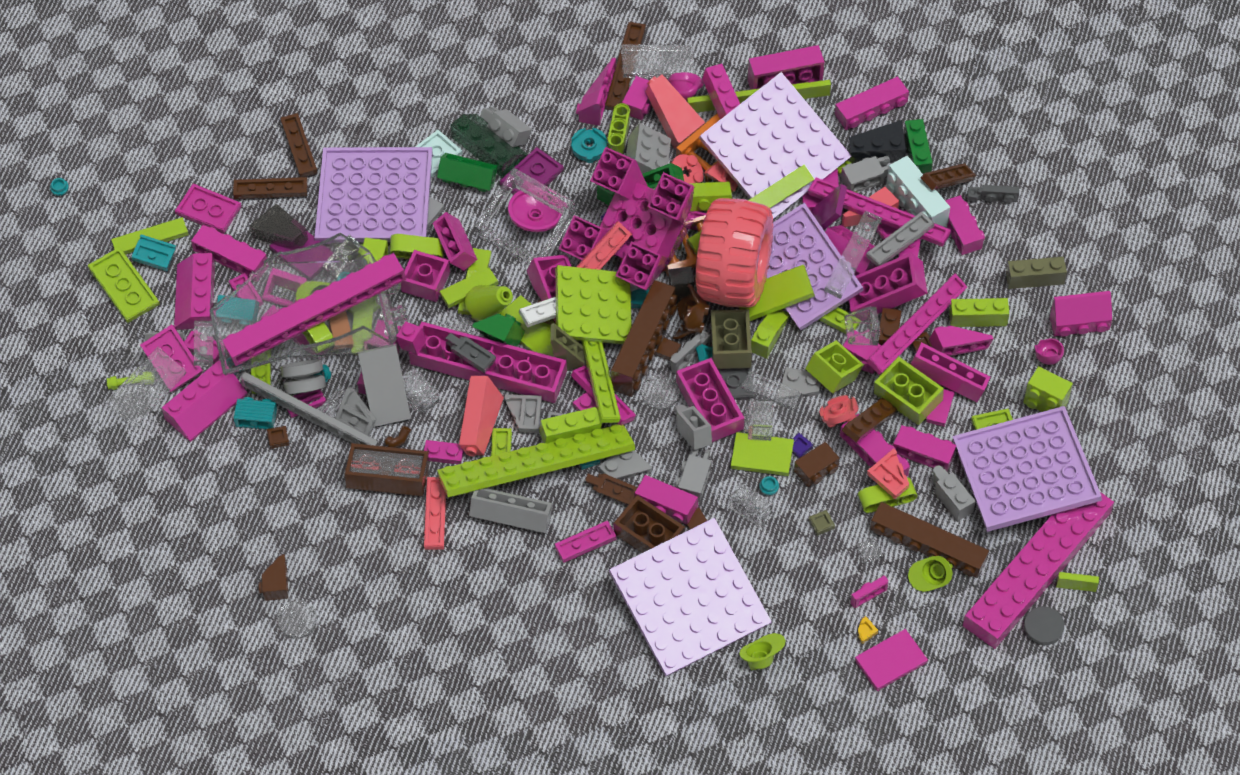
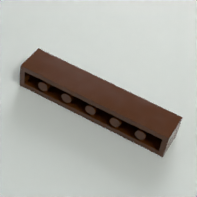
[870,502,990,578]

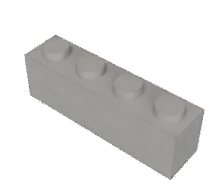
[469,488,552,533]

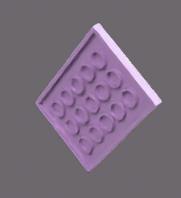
[767,202,864,331]

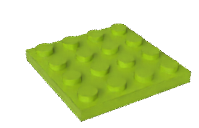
[555,265,631,344]

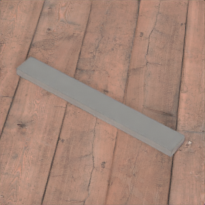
[241,372,378,446]

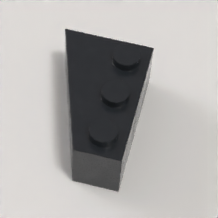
[848,120,906,164]

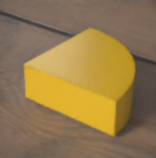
[858,616,878,644]

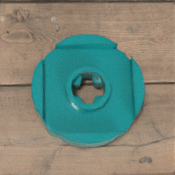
[571,128,608,163]

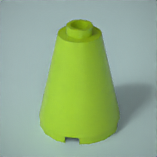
[465,285,513,322]

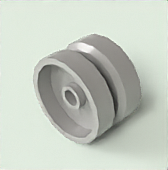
[280,359,326,394]

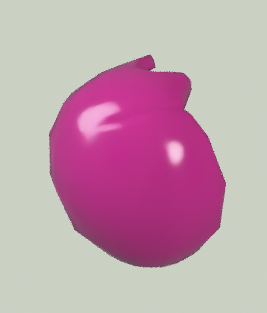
[1034,338,1064,365]

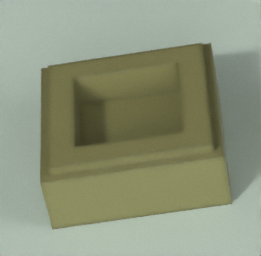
[809,510,835,536]

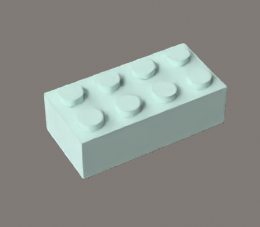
[886,156,950,228]

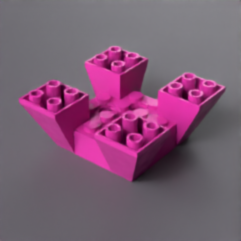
[559,147,694,290]

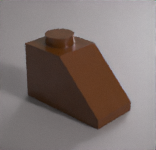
[259,554,289,601]

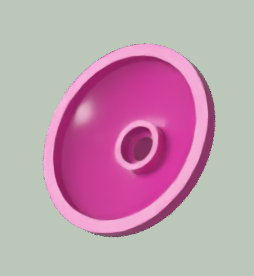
[508,187,564,232]

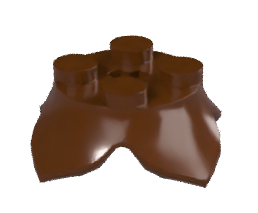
[673,284,709,339]

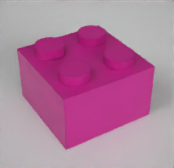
[401,250,450,302]

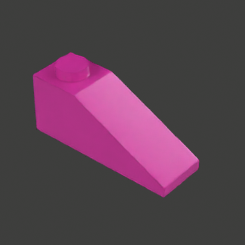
[929,326,994,356]

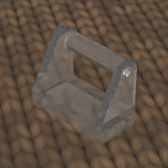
[844,307,880,346]

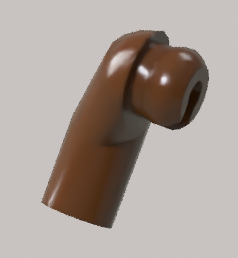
[384,426,411,448]

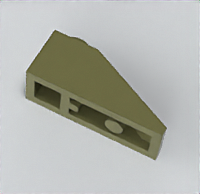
[551,323,586,371]

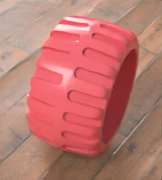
[696,198,773,307]

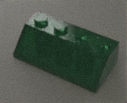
[450,114,528,178]

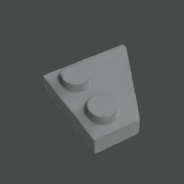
[505,394,542,433]
[598,451,652,480]

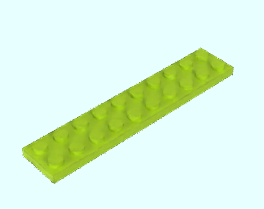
[437,424,635,497]

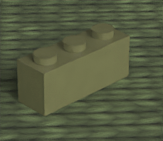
[1006,257,1067,289]

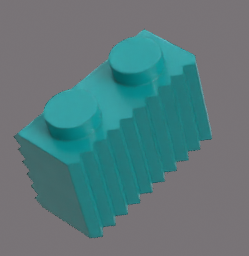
[234,397,277,430]

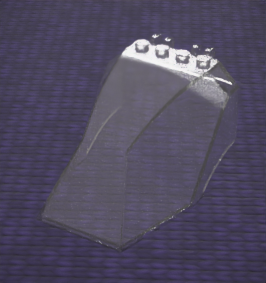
[210,233,409,375]

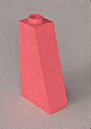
[645,75,705,150]
[459,376,504,457]

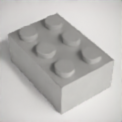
[626,123,671,174]

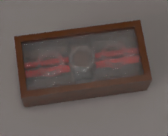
[345,443,429,496]

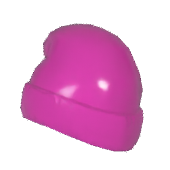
[668,72,704,101]

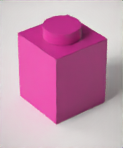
[396,321,426,354]

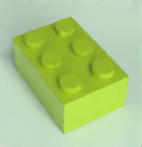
[874,357,944,425]

